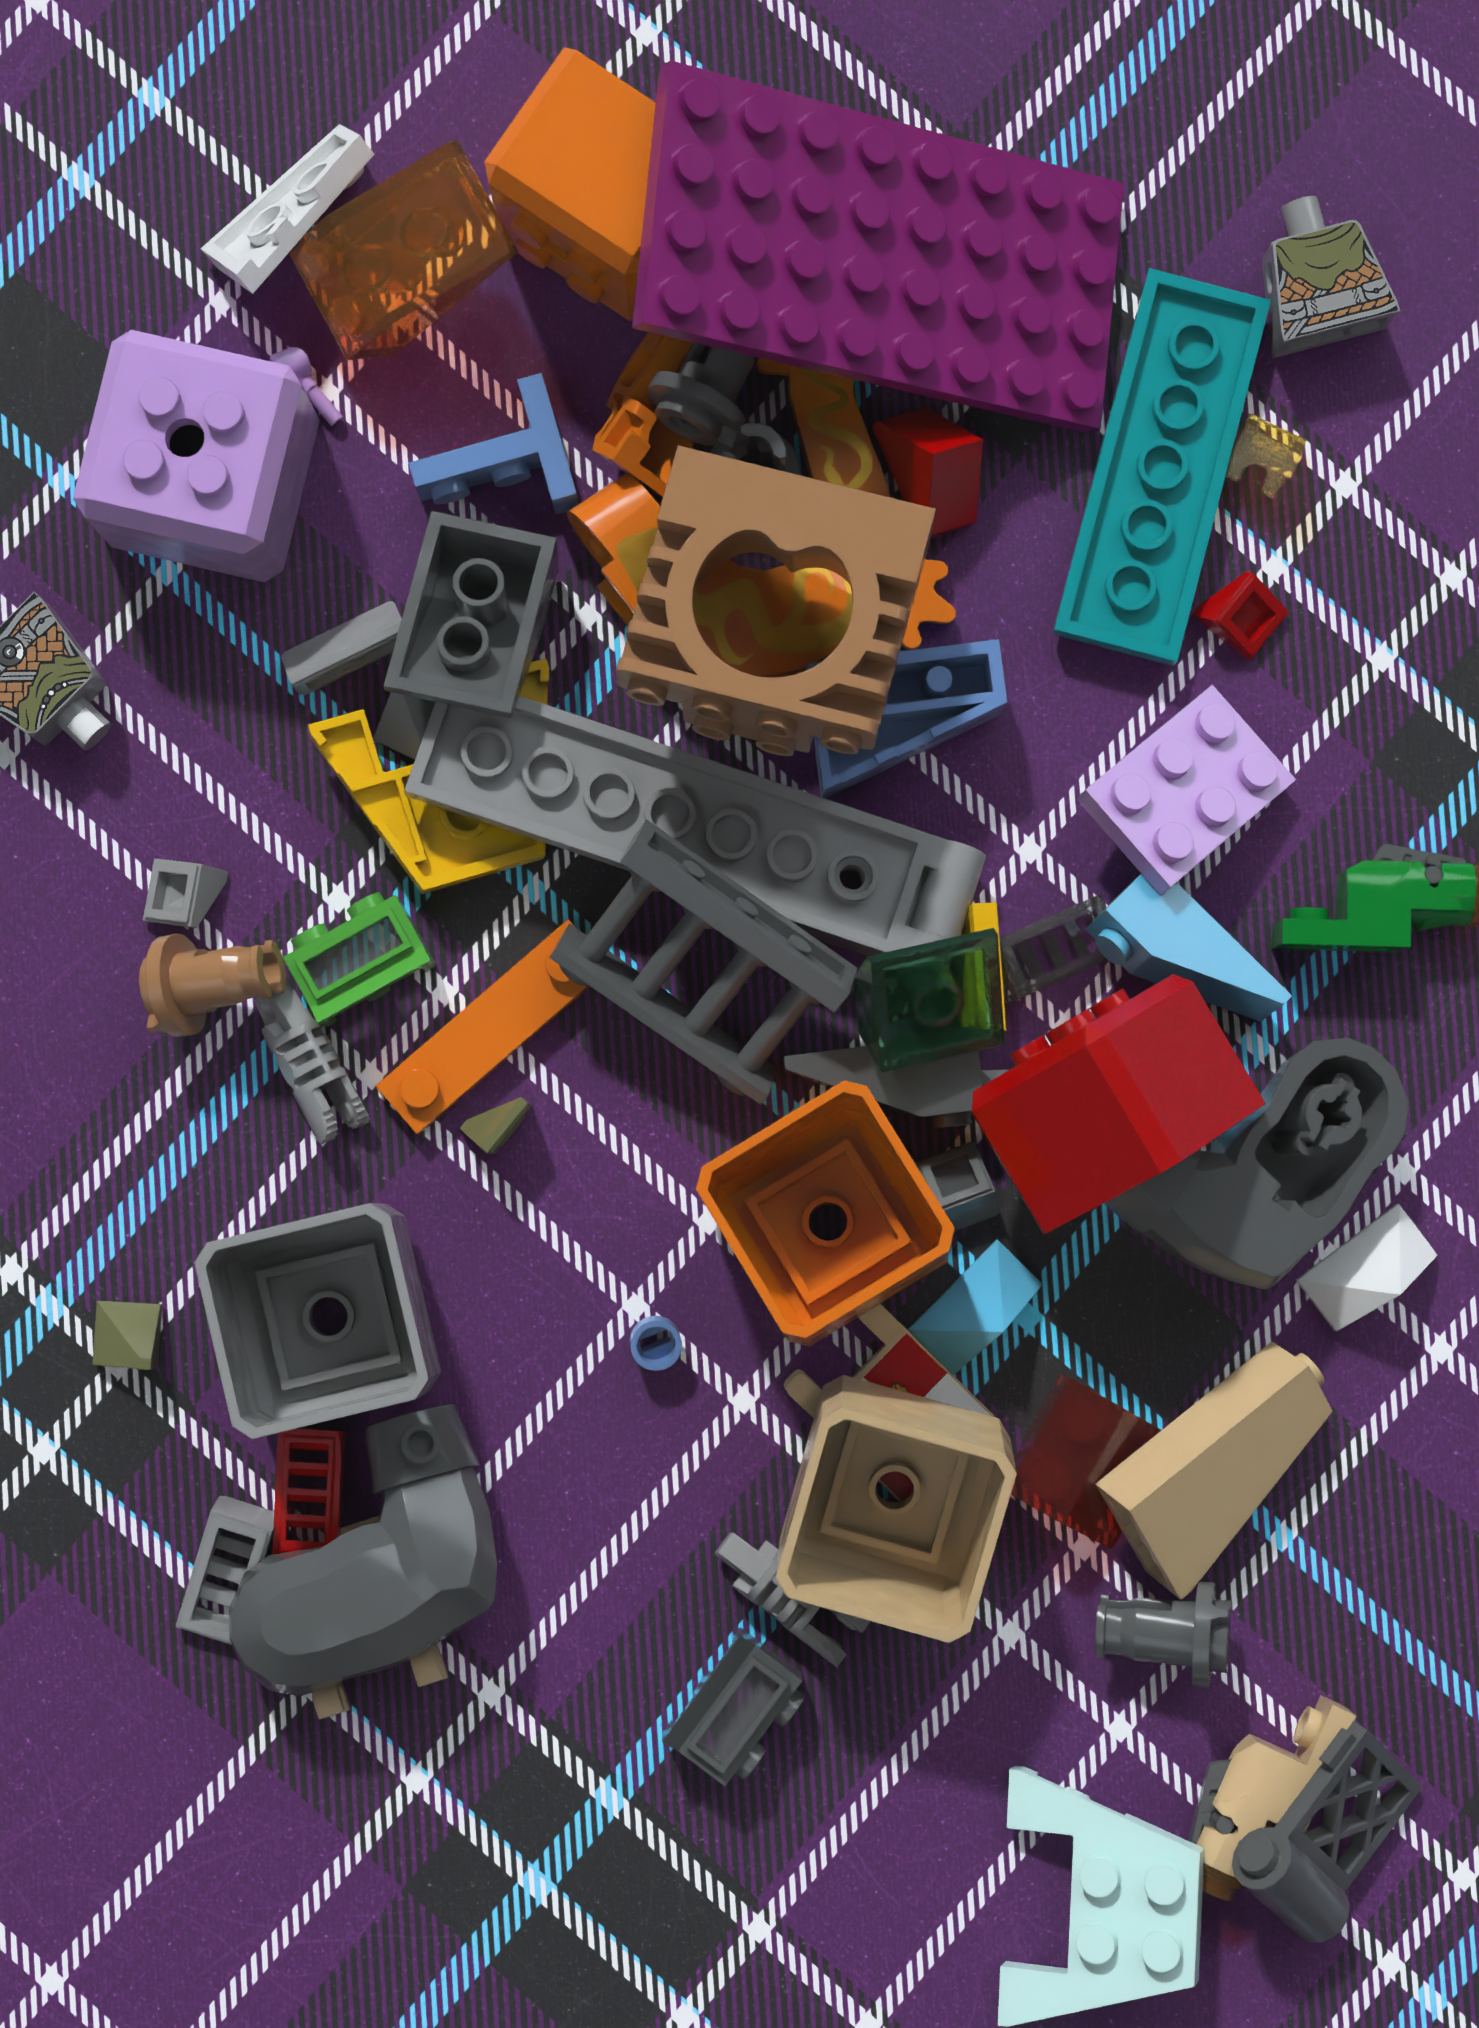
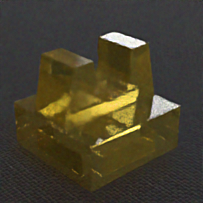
[1226,413,1306,498]

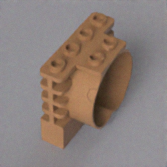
[616,445,936,756]

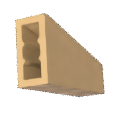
[1096,1342,1333,1600]

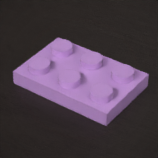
[1076,685,1296,895]

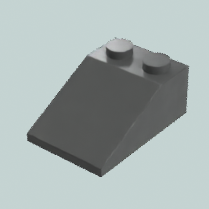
[384,511,559,718]

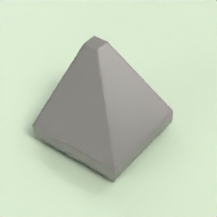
[143,858,228,928]

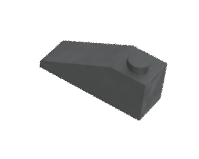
[783,1032,983,1129]

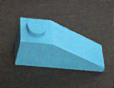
[1085,873,1292,1022]

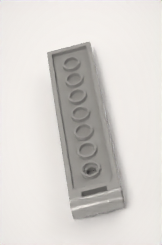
[404,696,986,978]

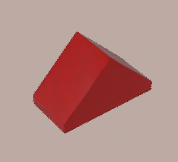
[872,407,983,538]

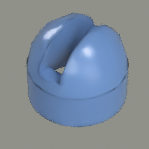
[630,1316,682,1371]

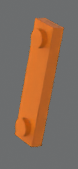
[376,919,590,1135]

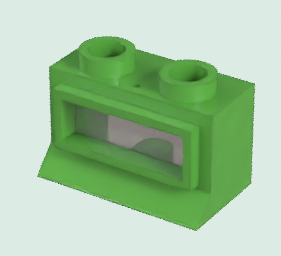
[283,892,437,1028]

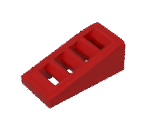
[272,1429,348,1555]

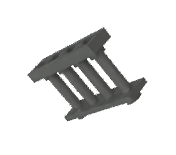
[549,819,858,1105]

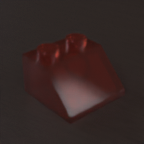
[1011,1374,1161,1549]

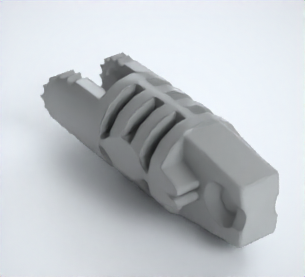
[255,980,370,1144]
[715,1532,870,1667]

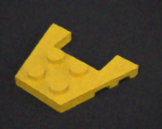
[308,658,549,894]

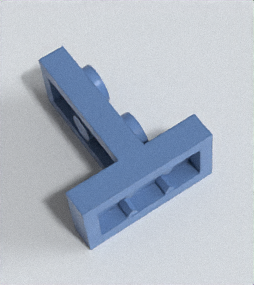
[409,373,579,515]

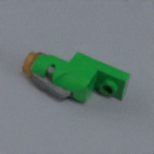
[1271,844,1479,953]

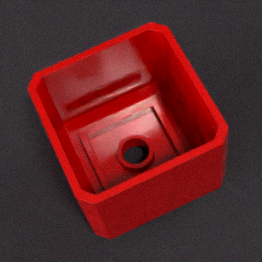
[971,974,1266,1234]

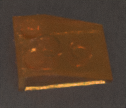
[289,140,519,360]

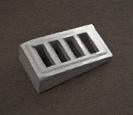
[175,1496,275,1645]

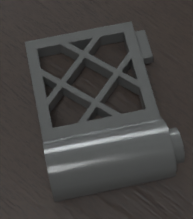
[1232,1721,1423,1943]

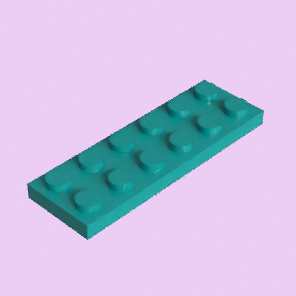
[1052,268,1271,666]

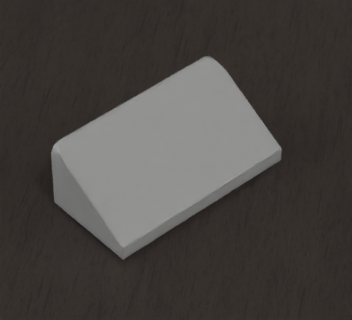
[281,601,402,696]

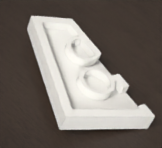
[201,124,374,294]

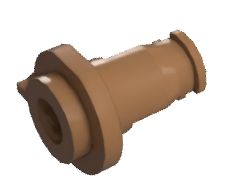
[139,934,286,1037]

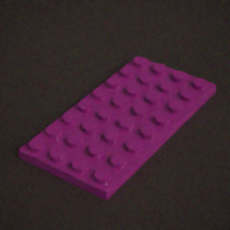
[632,60,1124,433]

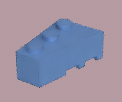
[806,639,1008,799]

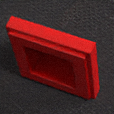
[1192,571,1289,660]

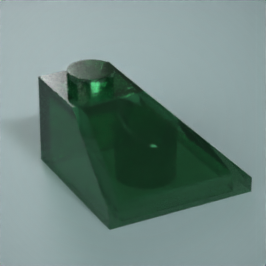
[854,928,1005,1073]

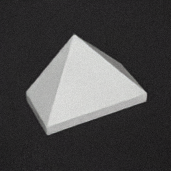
[1296,1204,1437,1331]

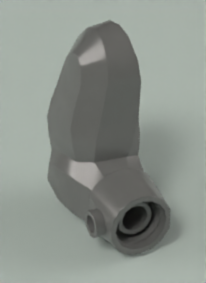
[1104,1038,1409,1290]
[229,1404,497,1696]

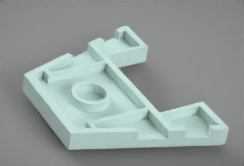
[998,1765,1204,2027]

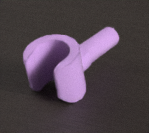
[268,347,343,426]

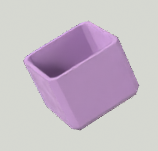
[73,330,320,582]

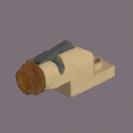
[1188,1695,1356,1902]

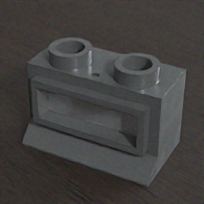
[662,1627,805,1786]

